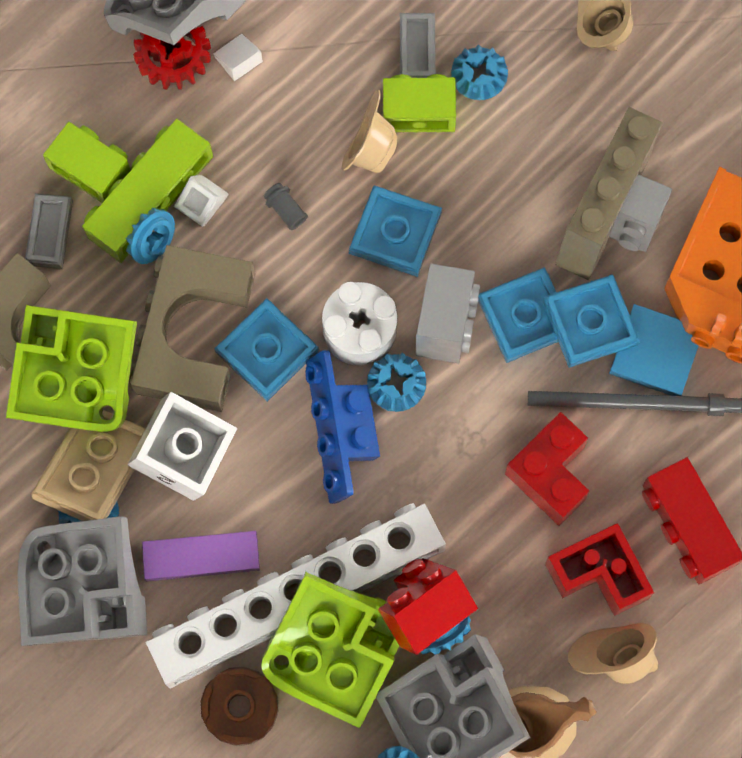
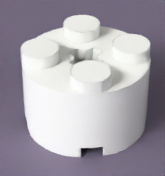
[322,282,397,365]

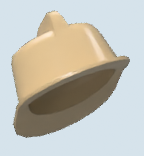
[577,0,634,51]
[341,90,397,173]
[568,623,658,684]

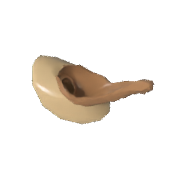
[499,686,597,758]

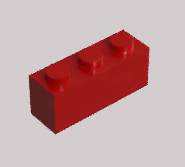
[642,457,742,585]

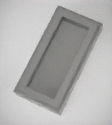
[400,13,436,78]
[25,193,73,269]

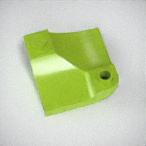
[6,305,137,432]
[261,572,399,728]

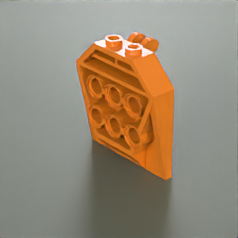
[664,166,742,364]

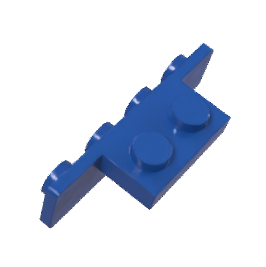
[305,350,380,504]

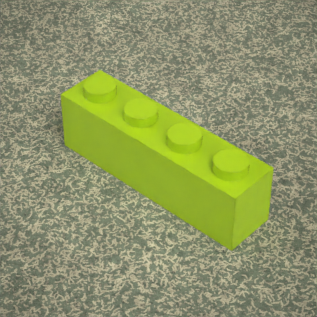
[82,118,213,263]

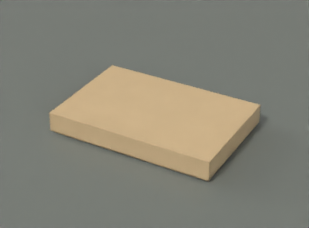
[32,410,146,521]

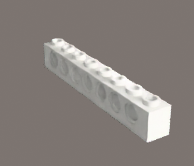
[146,503,446,689]

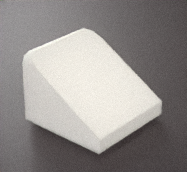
[213,34,263,81]
[174,175,228,227]

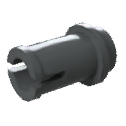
[264,183,308,230]

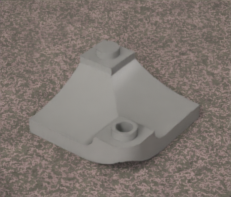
[104,0,246,45]
[18,516,148,646]
[376,635,531,758]

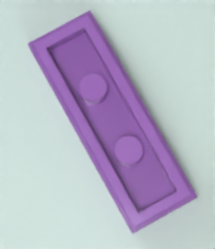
[142,531,260,582]

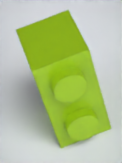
[383,74,456,132]
[43,121,131,203]

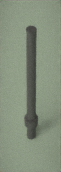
[528,391,742,416]

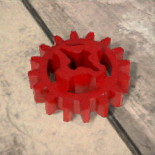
[133,26,211,90]

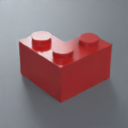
[505,412,590,526]
[545,523,655,616]
[378,558,478,655]

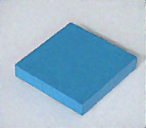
[349,185,442,277]
[478,267,558,363]
[543,274,640,368]
[214,298,319,402]
[609,304,699,396]

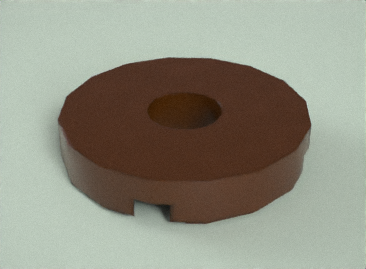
[200,667,279,746]

